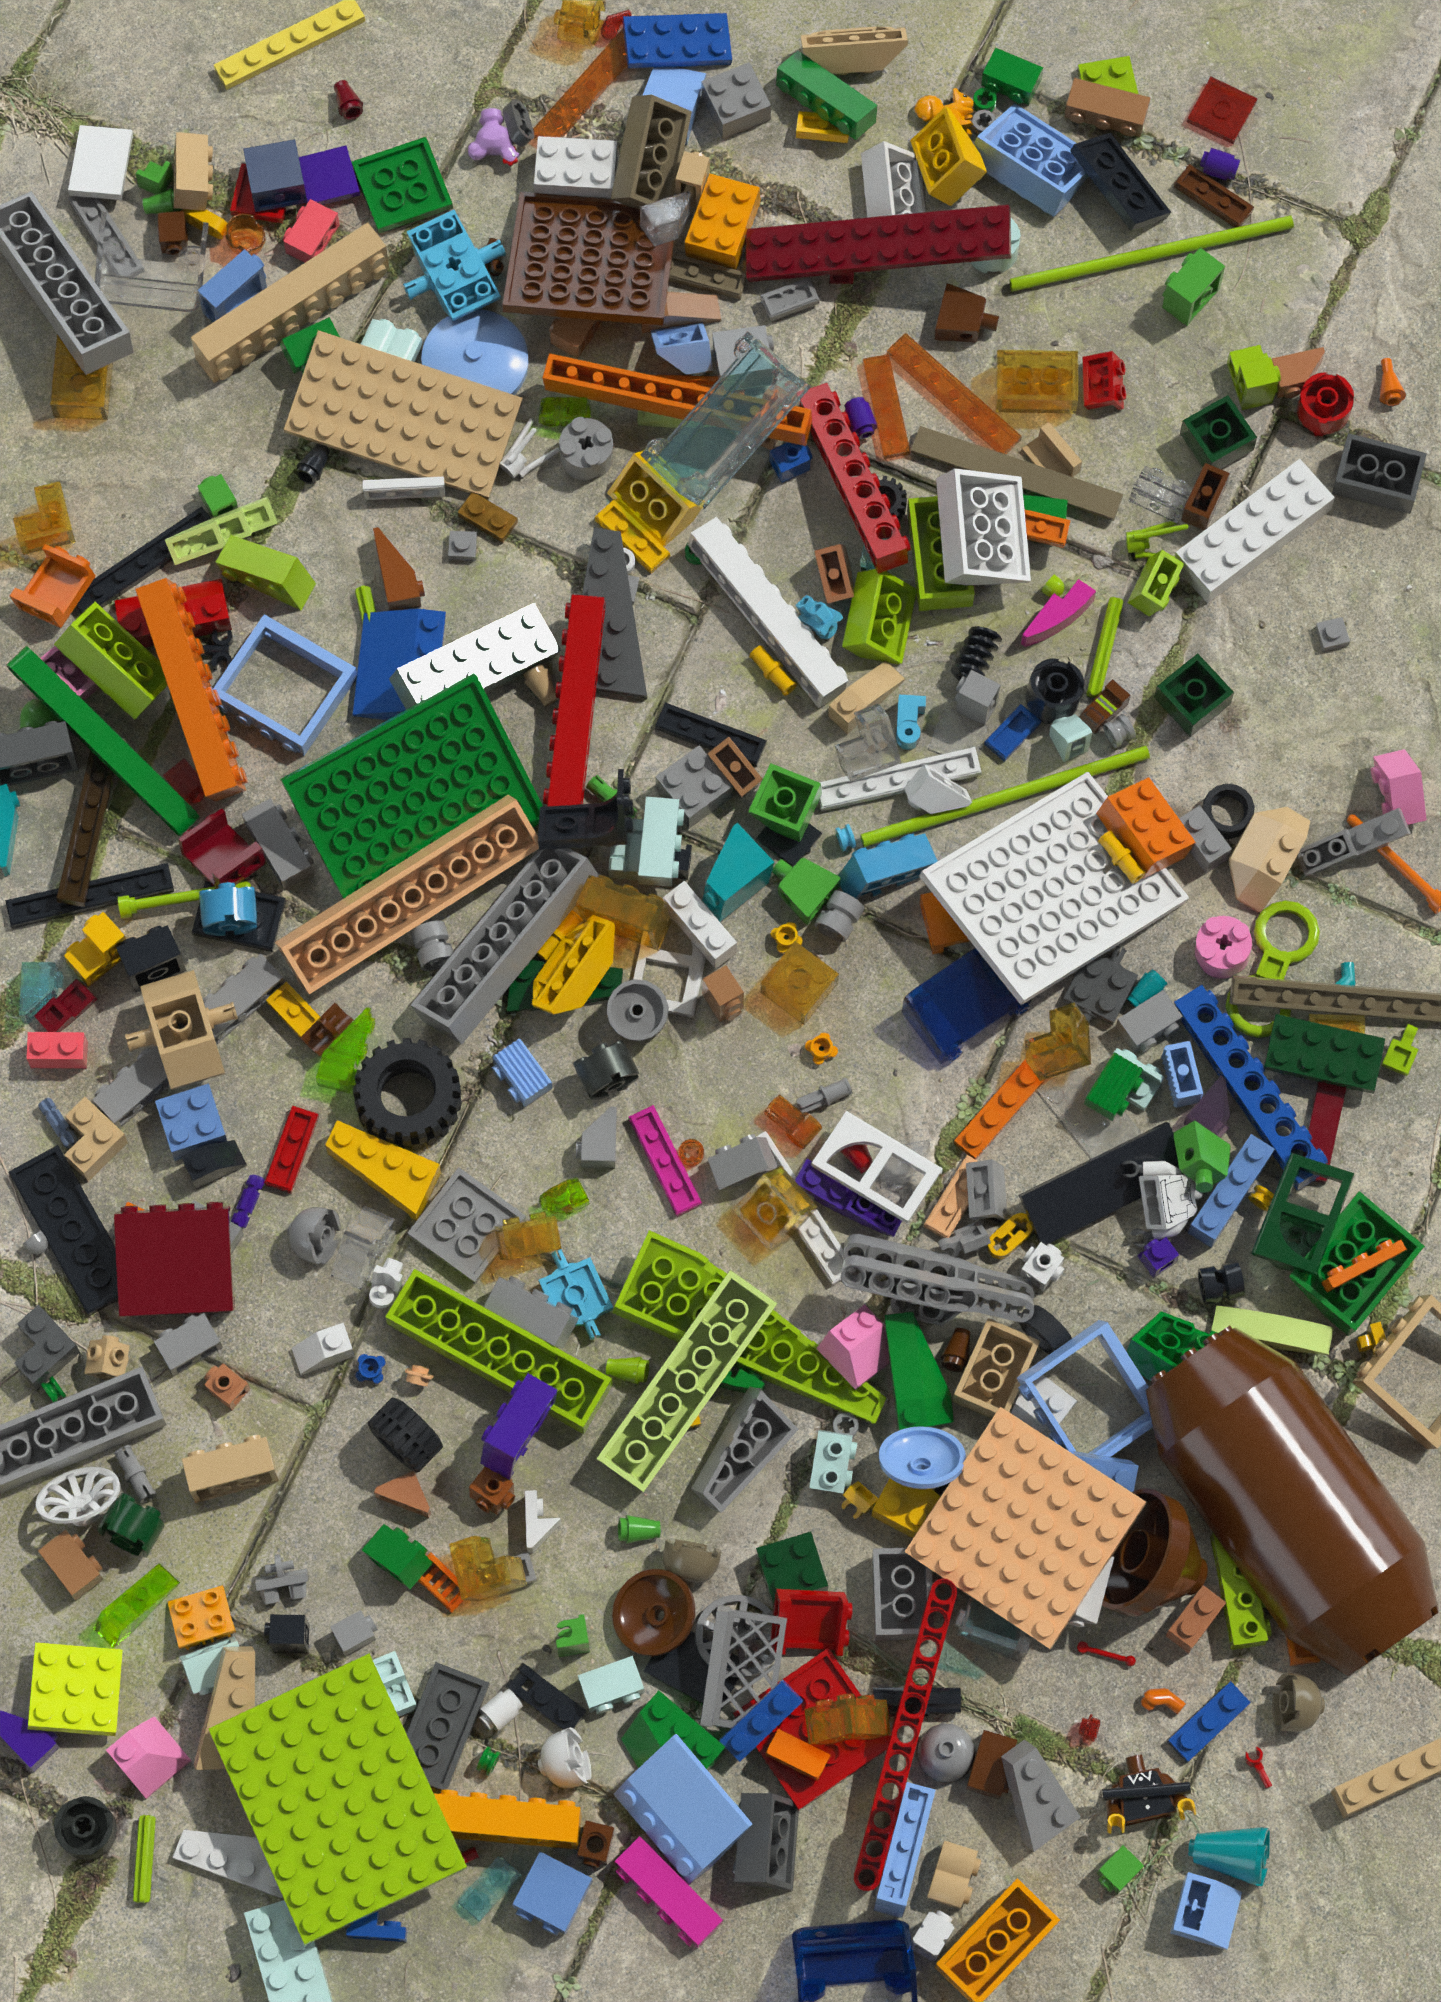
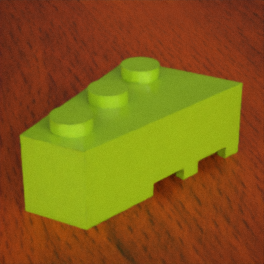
[216,535,316,610]

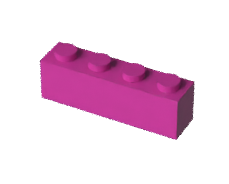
[615,1836,723,1948]

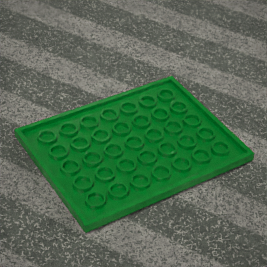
[280,673,543,899]

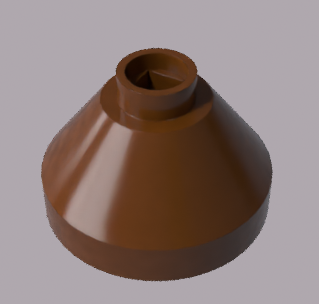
[1102,1488,1208,1617]

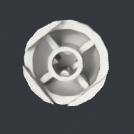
[538,1727,591,1789]

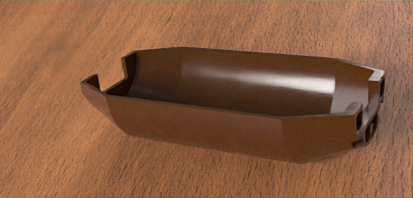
[1145,1325,1439,1676]

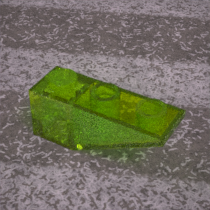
[316,1007,376,1094]
[93,1563,180,1648]

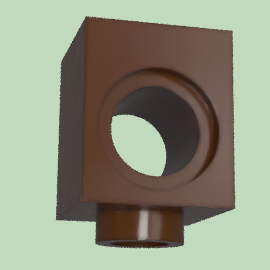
[158,211,188,255]
[577,1821,615,1868]

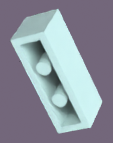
[638,797,684,887]

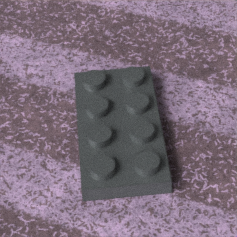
[407,1662,490,1791]

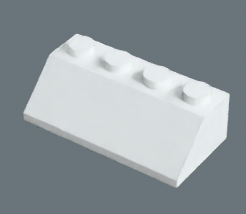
[861,141,926,218]

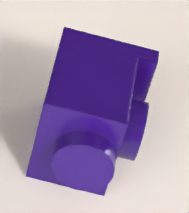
[1137,1237,1179,1278]

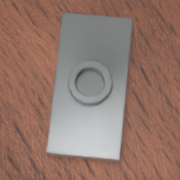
[760,277,820,322]

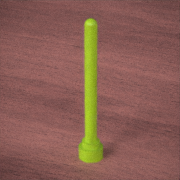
[118,881,251,919]

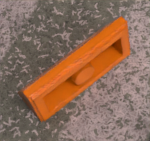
[765,1729,831,1782]

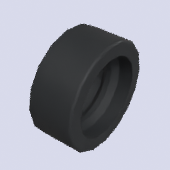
[1202,783,1255,839]
[1019,1305,1072,1355]

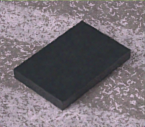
[192,881,286,952]
[644,1631,748,1713]

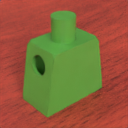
[772,858,841,926]
[1174,1121,1230,1193]

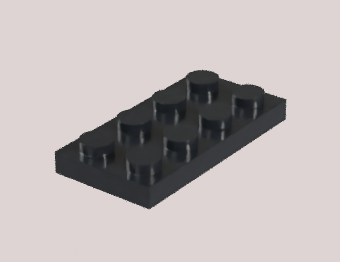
[1070,133,1171,231]

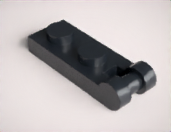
[505,1663,587,1730]

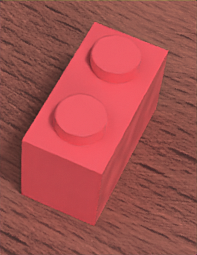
[283,199,340,263]
[26,1032,88,1069]

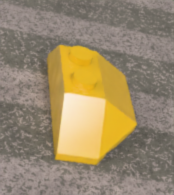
[532,915,615,1015]

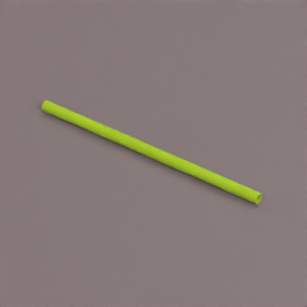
[1009,215,1294,292]
[860,746,1150,847]

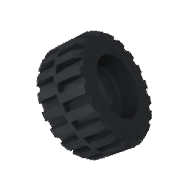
[353,1038,462,1150]

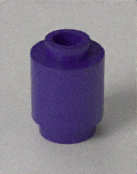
[1200,148,1240,181]
[844,397,878,439]

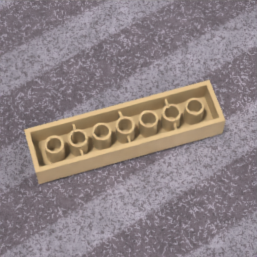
[191,222,389,383]

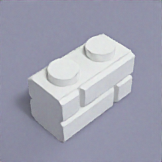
[910,1910,954,1961]

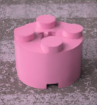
[1195,916,1252,979]

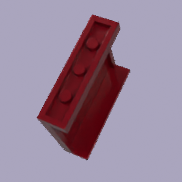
[114,1202,235,1316]

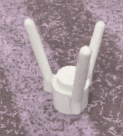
[499,418,560,478]

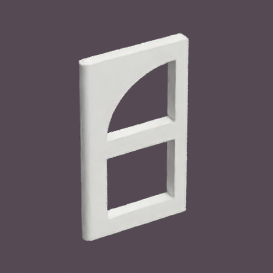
[633,899,706,1018]
[811,1111,943,1224]

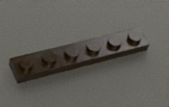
[57,750,114,907]

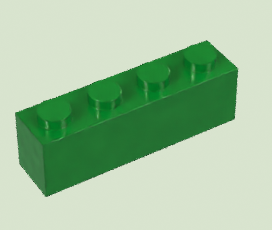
[776,50,878,140]

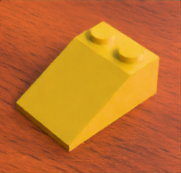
[910,106,987,206]

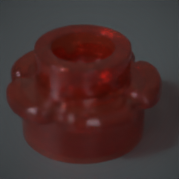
[1078,1714,1101,1742]

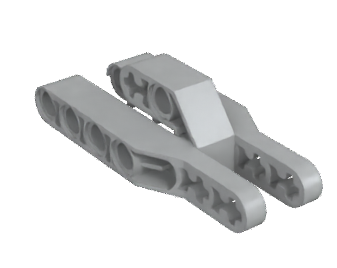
[841,1234,1034,1326]

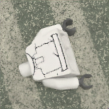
[1122,1160,1203,1247]

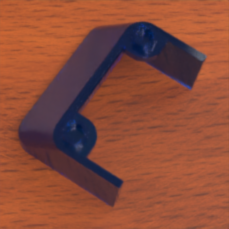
[792,1920,918,2002]

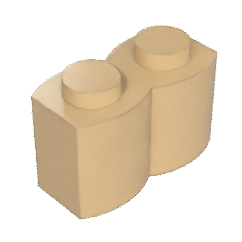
[926,1840,981,1909]

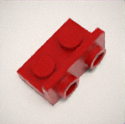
[1082,351,1126,410]

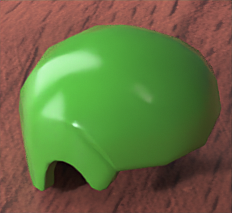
[19,698,61,729]

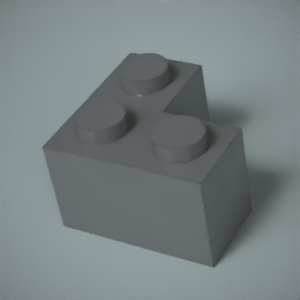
[15,1304,80,1391]

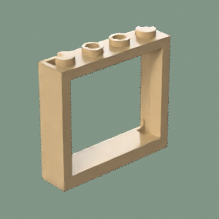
[1353,1294,1441,1449]

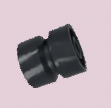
[1198,1262,1245,1305]

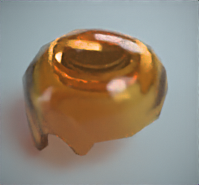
[225,214,266,256]

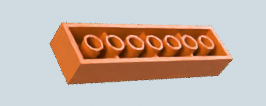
[135,578,248,802]

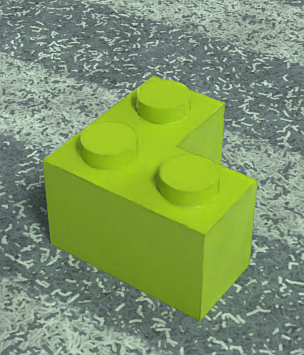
[1227,345,1281,411]

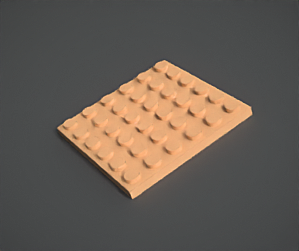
[905,1407,1146,1649]

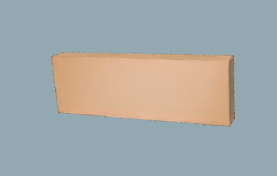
[923,1155,977,1238]

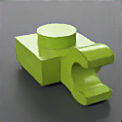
[1381,1024,1419,1076]

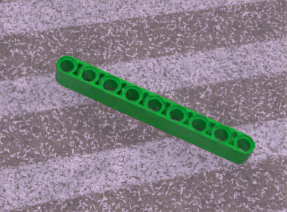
[6,646,200,837]

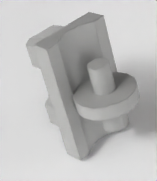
[255,1554,308,1604]

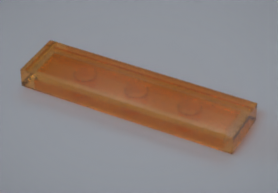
[862,354,910,459]

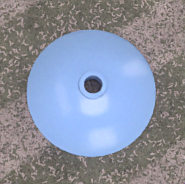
[879,1427,966,1489]

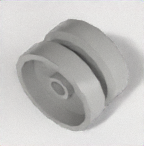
[607,979,669,1041]

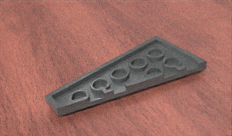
[582,527,648,699]

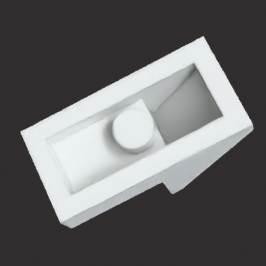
[525,1490,561,1553]

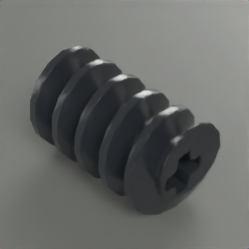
[951,626,1002,681]

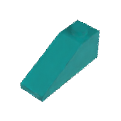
[0,784,21,876]

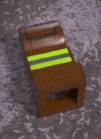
[1079,679,1131,734]

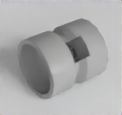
[815,890,865,943]
[411,921,454,971]

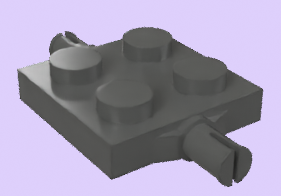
[1063,946,1138,1032]

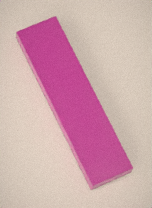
[628,1105,702,1217]

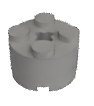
[559,417,614,481]

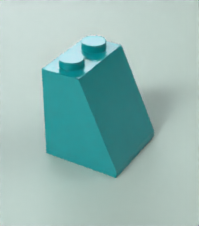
[702,823,774,922]

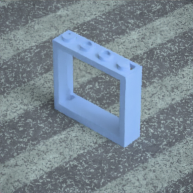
[213,614,357,756]
[1017,1320,1153,1457]
[873,1782,936,1918]

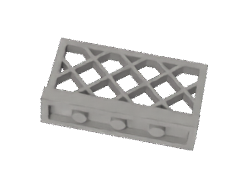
[700,1606,787,1728]

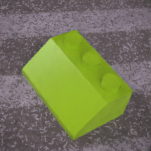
[842,569,916,664]

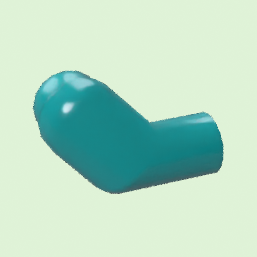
[1335,962,1356,986]

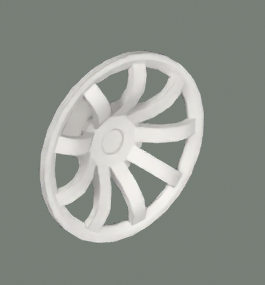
[36,1467,120,1526]

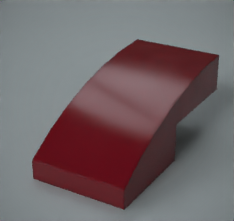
[34,978,98,1032]

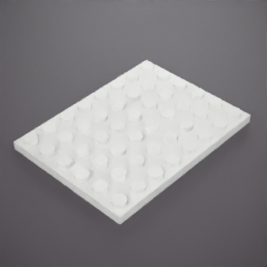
[919,772,1189,1005]

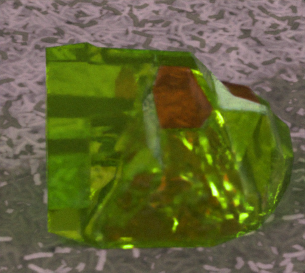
[539,1177,590,1215]

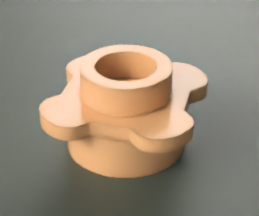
[405,1365,434,1386]

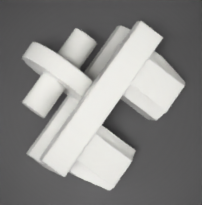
[369,1258,403,1308]

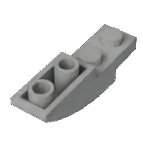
[1297,808,1411,876]

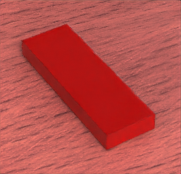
[264,1106,319,1194]

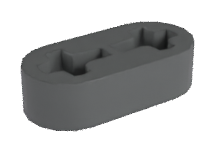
[503,99,534,147]

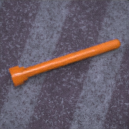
[1347,814,1441,914]

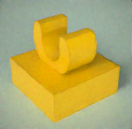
[1356,1322,1386,1354]
[841,1481,878,1519]

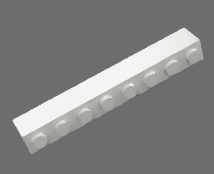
[687,517,849,708]

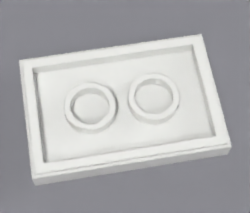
[68,125,133,200]

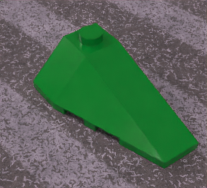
[884,1312,954,1430]

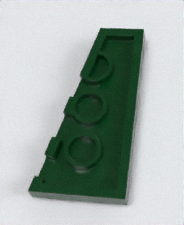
[507,960,623,1015]

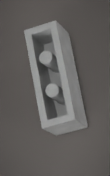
[242,798,314,890]
[484,1276,579,1348]

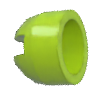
[1041,574,1064,598]

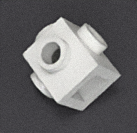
[1020,1242,1065,1291]

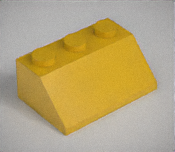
[607,448,706,547]

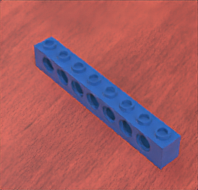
[1174,985,1328,1191]

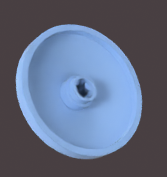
[421,309,529,395]

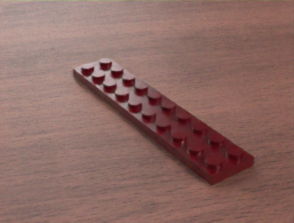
[746,204,1011,282]

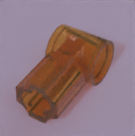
[764,1094,822,1149]

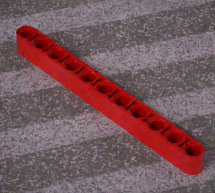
[853,1578,957,1891]

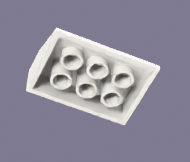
[936,469,1031,585]

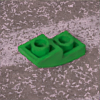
[719,1369,765,1393]

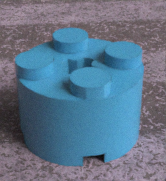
[199,882,257,936]

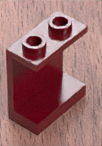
[178,808,266,889]

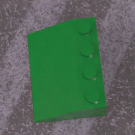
[1289,1191,1425,1336]

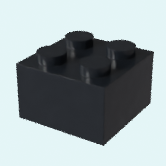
[116,925,186,993]

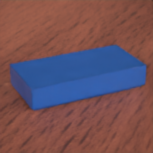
[984,704,1041,762]

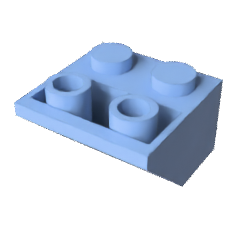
[1170,1872,1242,1950]

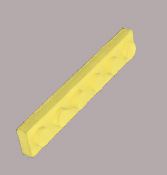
[214,0,365,90]

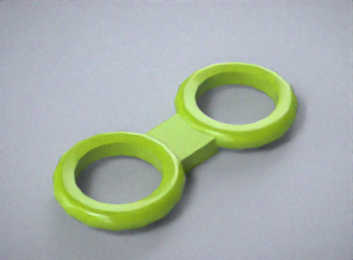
[1225,900,1320,1038]

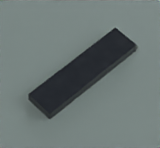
[655,702,767,767]

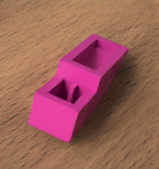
[1021,579,1096,647]

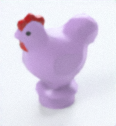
[468,108,520,166]

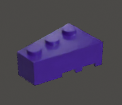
[480,1373,558,1480]

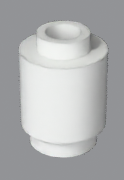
[479,1689,523,1732]

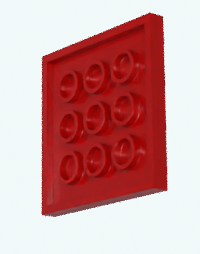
[733,1648,890,1811]

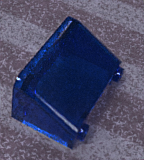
[902,948,1032,1065]

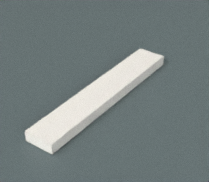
[819,747,982,812]
[756,1131,856,1286]

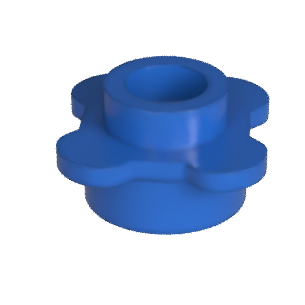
[355,1354,386,1384]

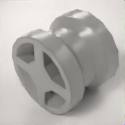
[1103,714,1136,748]

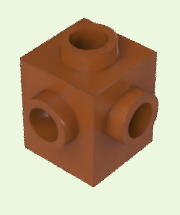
[469,1466,515,1515]

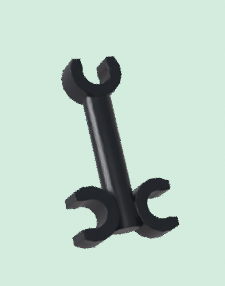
[201,630,233,670]

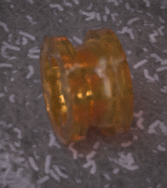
[679,1139,704,1167]

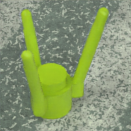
[1126,520,1189,559]

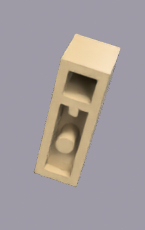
[828,661,905,735]

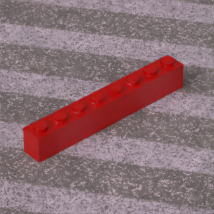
[543,594,606,806]

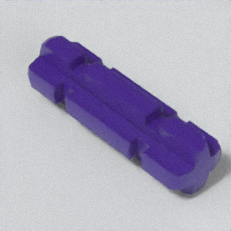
[231,1174,265,1228]

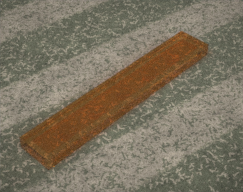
[533,28,627,140]
[887,333,1022,454]

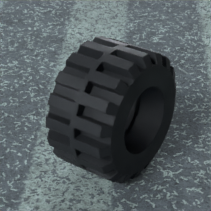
[368,1397,443,1472]

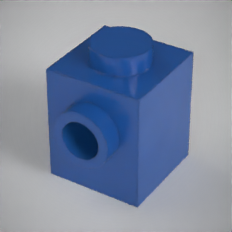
[769,442,813,483]

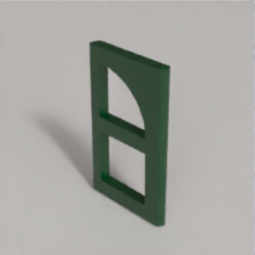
[1251,1153,1355,1276]

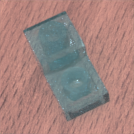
[458,1856,521,1922]

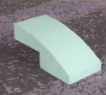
[373,1651,417,1717]

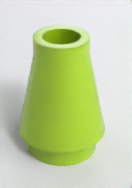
[606,1357,649,1385]

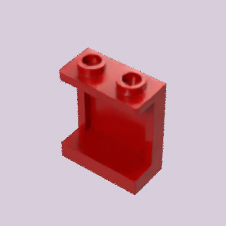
[770,1589,853,1656]

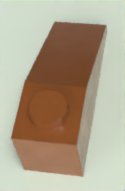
[373,527,425,611]

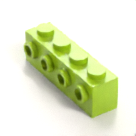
[1210,1533,1272,1650]

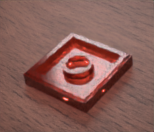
[1187,77,1258,145]

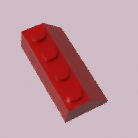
[115,579,232,648]

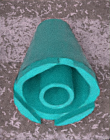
[1188,1827,1270,1886]

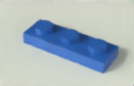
[720,1679,803,1762]
[1167,1681,1251,1763]

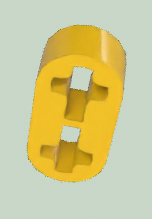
[182,209,230,239]
[987,1213,1033,1259]

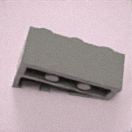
[1001,1739,1081,1852]

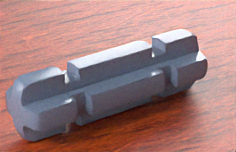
[38,1098,78,1148]

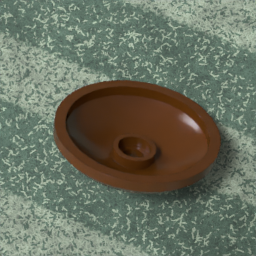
[612,1569,695,1656]

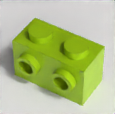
[1127,550,1184,617]

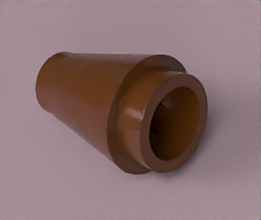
[941,1328,971,1372]

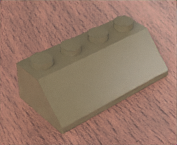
[610,94,692,214]

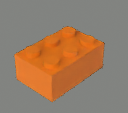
[1096,777,1196,879]

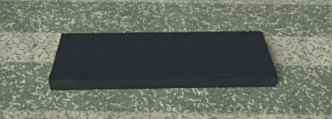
[1018,1122,1185,1245]
[8,1145,118,1316]

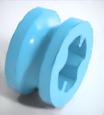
[835,824,856,851]

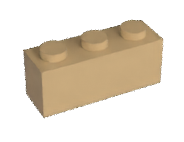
[174,132,213,211]

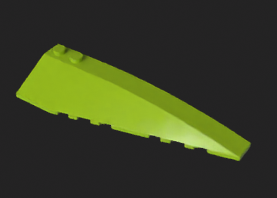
[612,1230,886,1424]

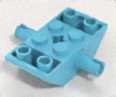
[403,210,506,321]

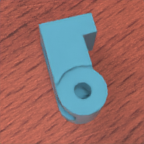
[896,694,926,750]

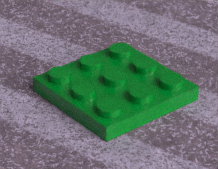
[351,137,453,234]

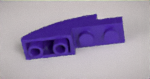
[792,1159,902,1237]

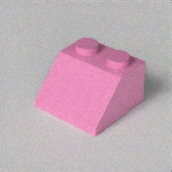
[817,1304,890,1390]

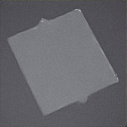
[928,709,989,755]

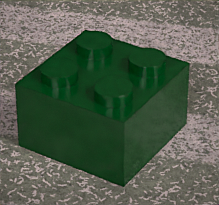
[1180,395,1257,469]
[1154,653,1234,737]
[756,1531,829,1609]

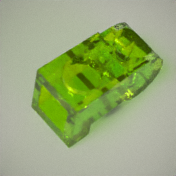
[538,397,591,427]

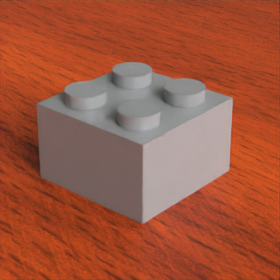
[701,62,771,139]
[655,745,733,829]

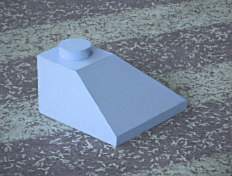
[650,322,713,376]

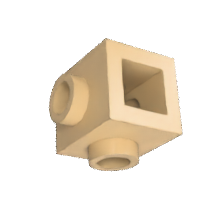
[84,1335,130,1381]

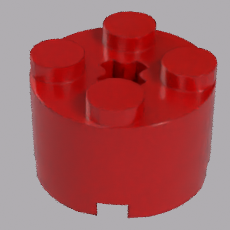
[1297,372,1354,436]

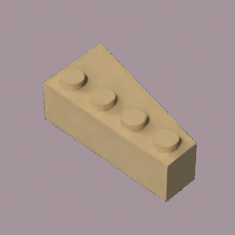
[194,1646,255,1770]

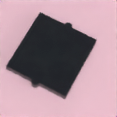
[756,823,822,867]

